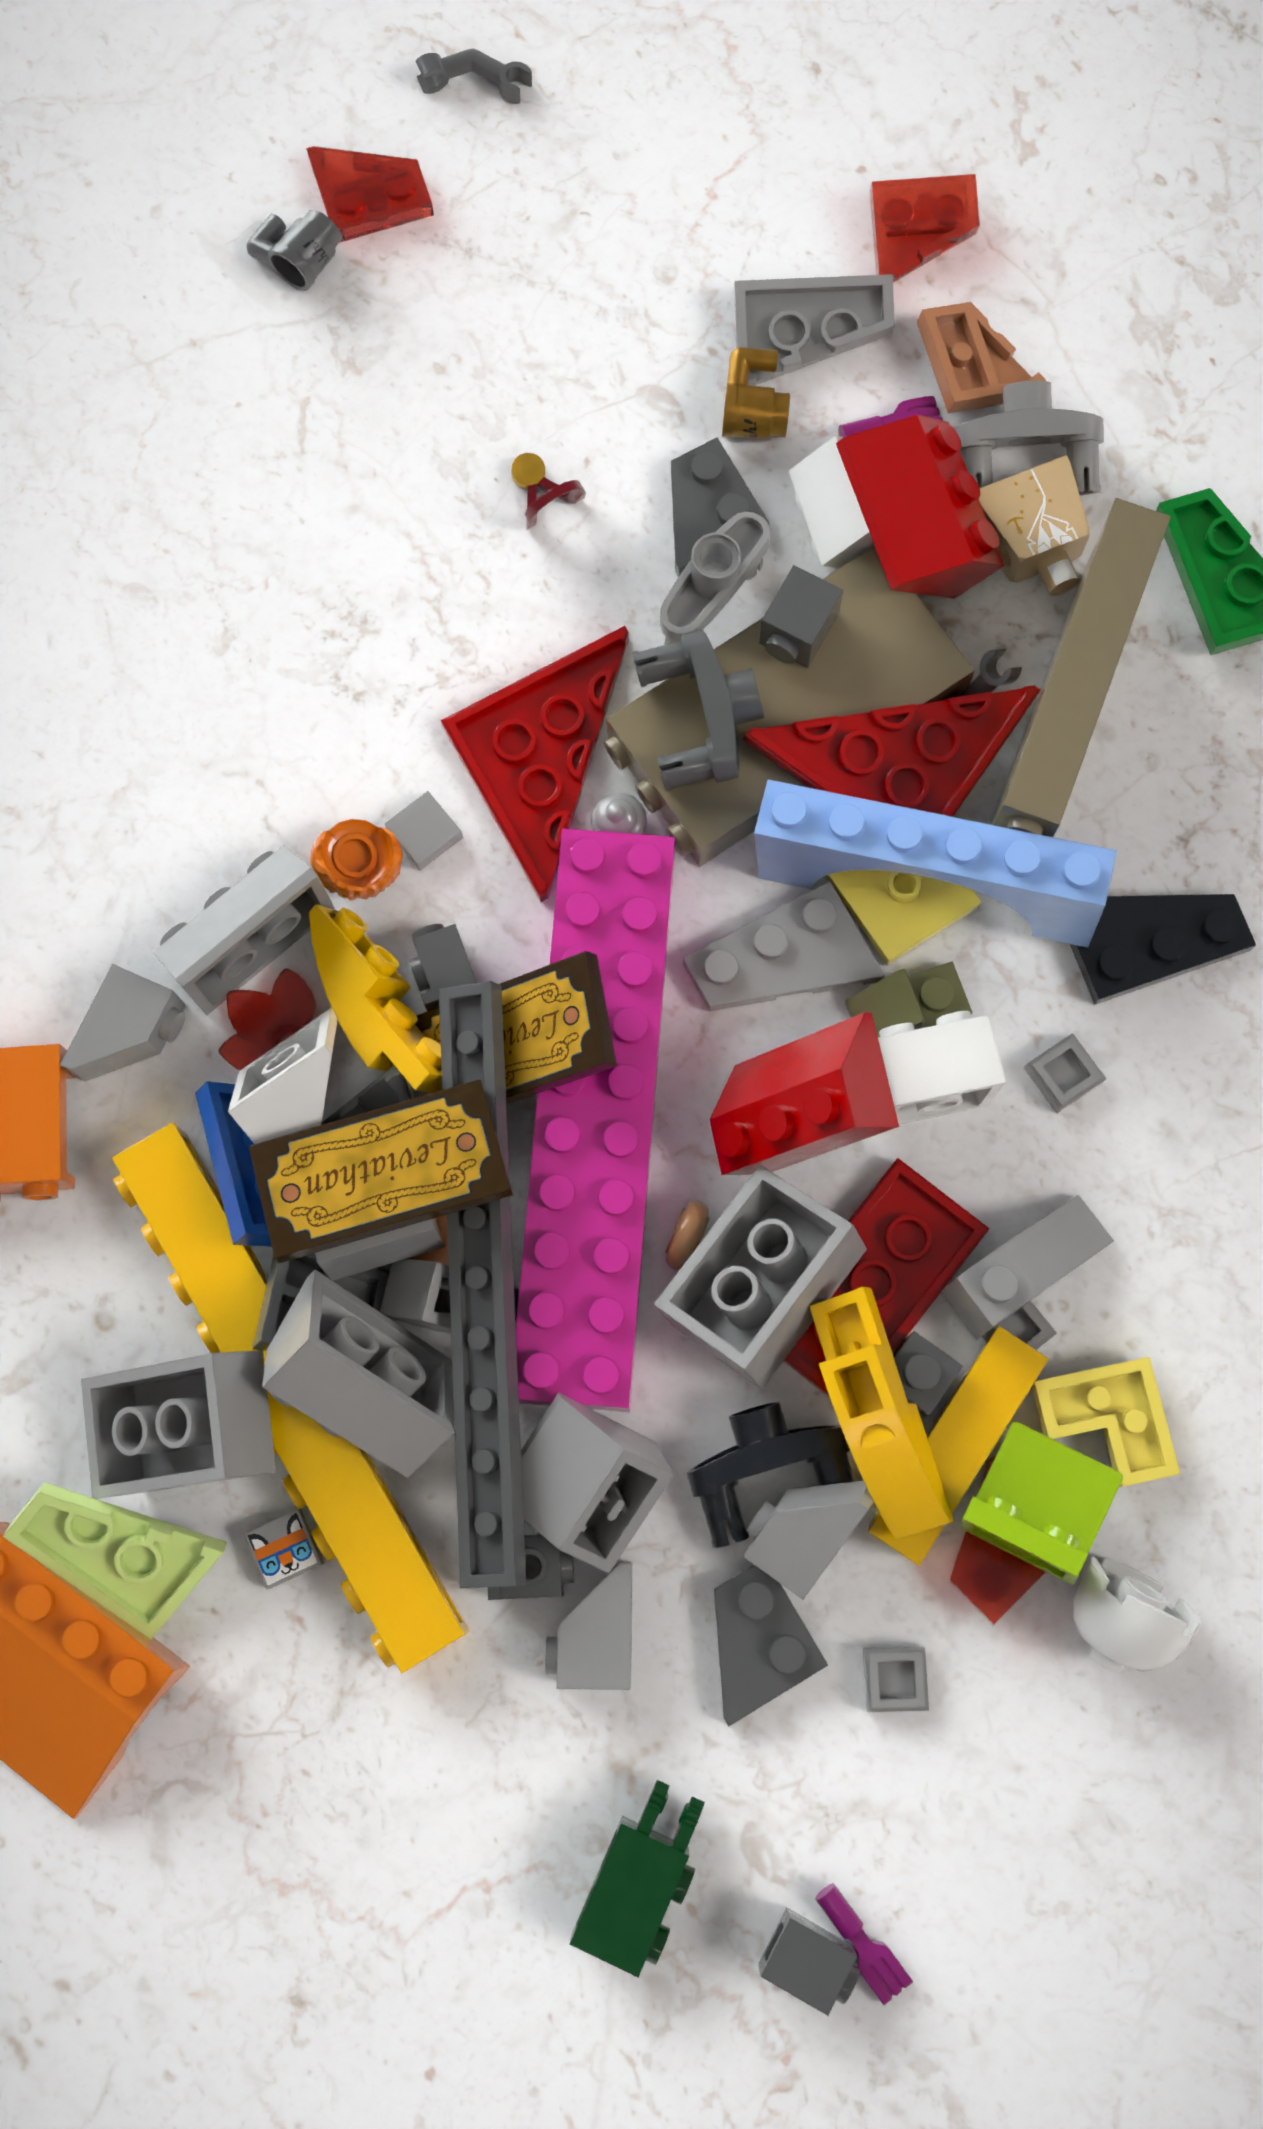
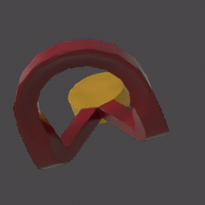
[511,453,586,530]

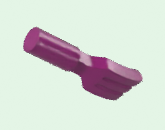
[838,396,943,437]
[815,1883,913,2005]

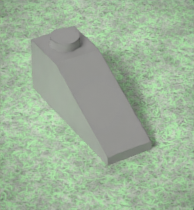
[941,1195,1114,1340]

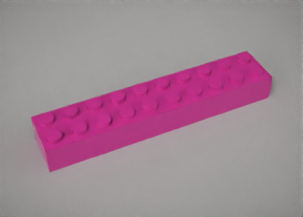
[516,828,675,1412]

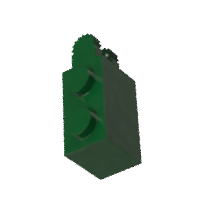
[569,1780,705,1978]

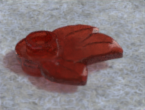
[218,968,316,1070]

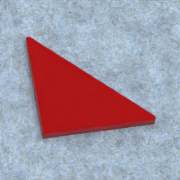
[440,626,629,902]
[742,685,1041,817]

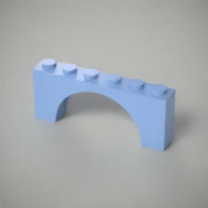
[754,779,1117,948]

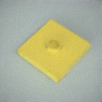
[825,870,981,966]

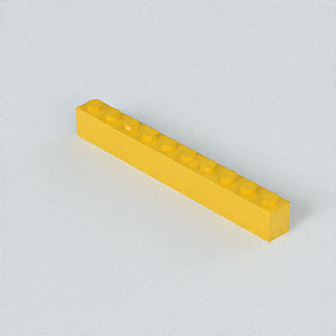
[112,1122,470,1674]

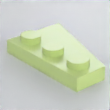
[3,1482,227,1640]

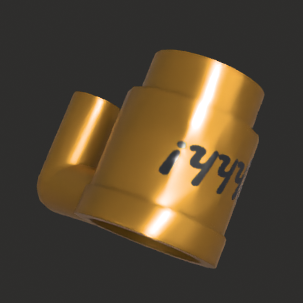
[722,347,790,440]

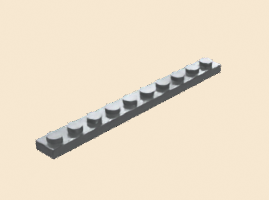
[439,981,526,1588]

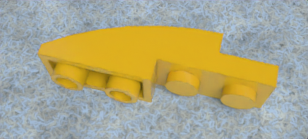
[309,904,442,1093]
[809,1287,954,1540]

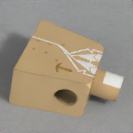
[979,455,1090,596]

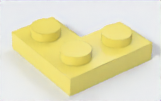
[1032,1357,1180,1487]

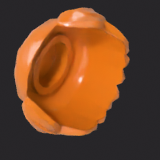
[310,819,403,901]

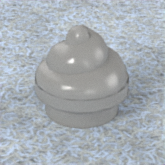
[591,793,647,834]

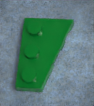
[1156,488,1263,655]

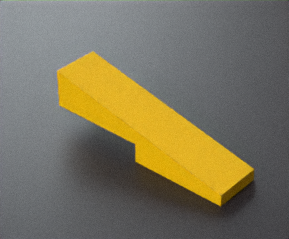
[868,1325,1049,1566]

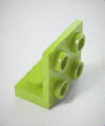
[961,1422,1123,1586]

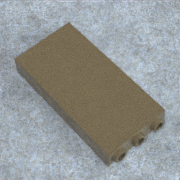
[990,498,1171,837]
[604,546,975,867]

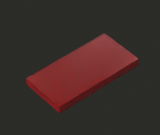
[783,1158,990,1398]

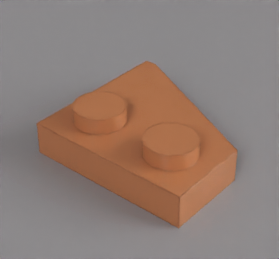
[917,302,1046,413]

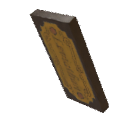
[411,951,617,1105]
[249,1079,513,1263]

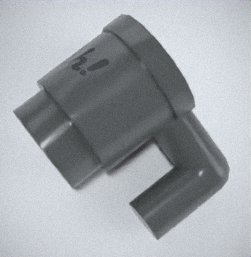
[246,209,342,291]

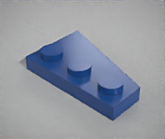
[195,1081,272,1247]

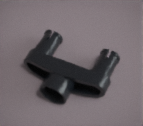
[687,1402,855,1548]

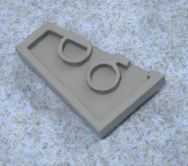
[734,274,895,386]
[683,881,885,1012]

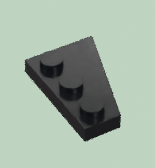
[1070,894,1256,1005]

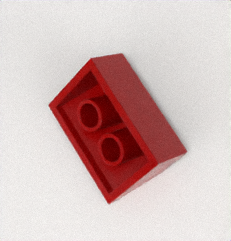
[836,414,1005,599]
[709,1012,899,1175]

